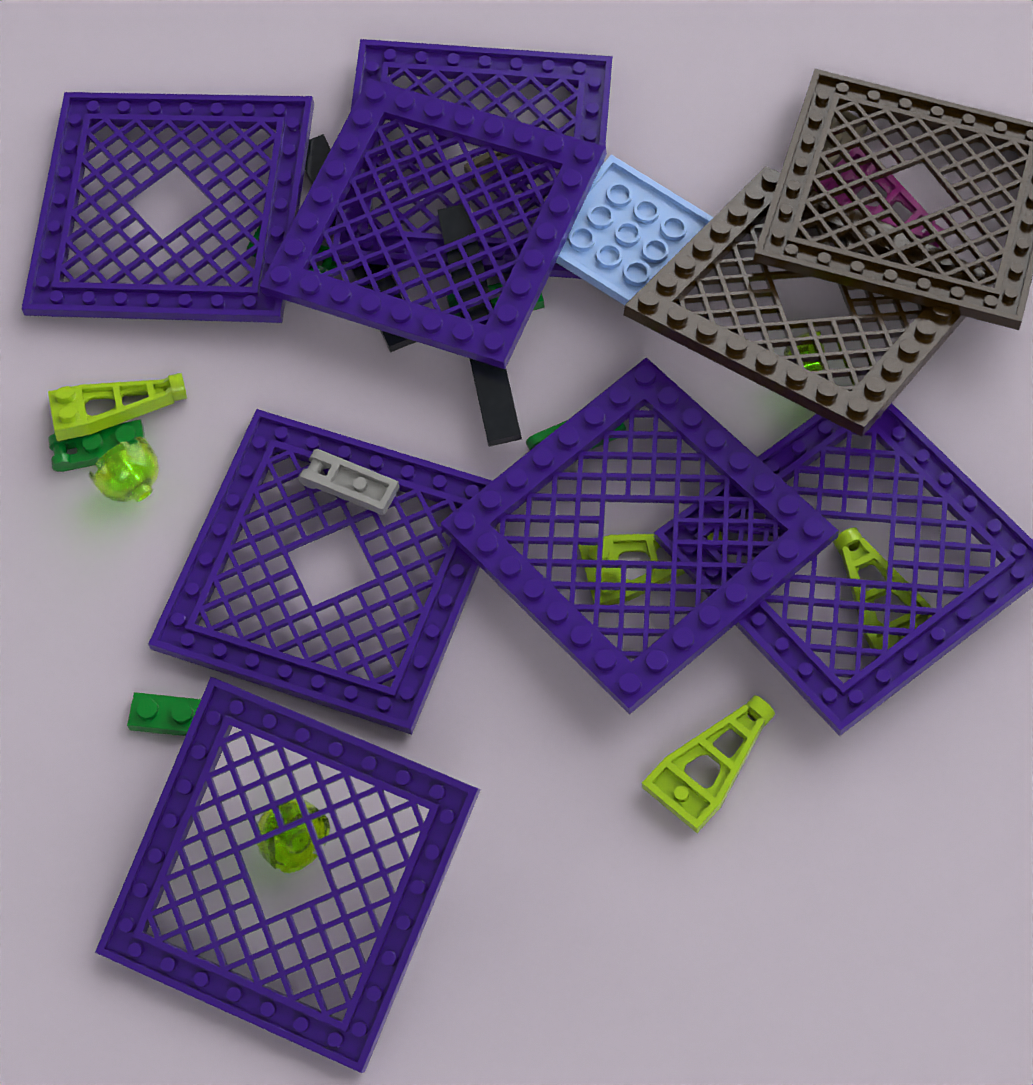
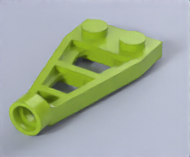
[48,373,187,441]
[833,527,932,658]
[578,532,723,605]
[642,695,775,833]

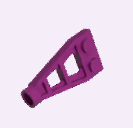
[814,147,945,248]

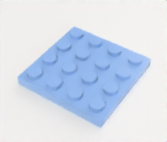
[556,155,714,306]

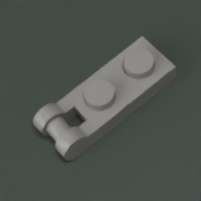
[298,449,400,516]

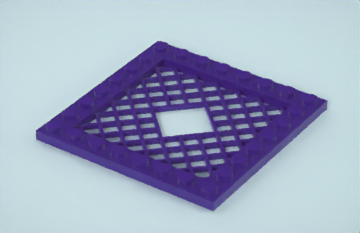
[332,39,613,279]
[260,78,607,369]
[21,92,314,323]
[441,357,839,715]
[654,403,1033,736]
[148,409,497,735]
[95,677,481,1073]

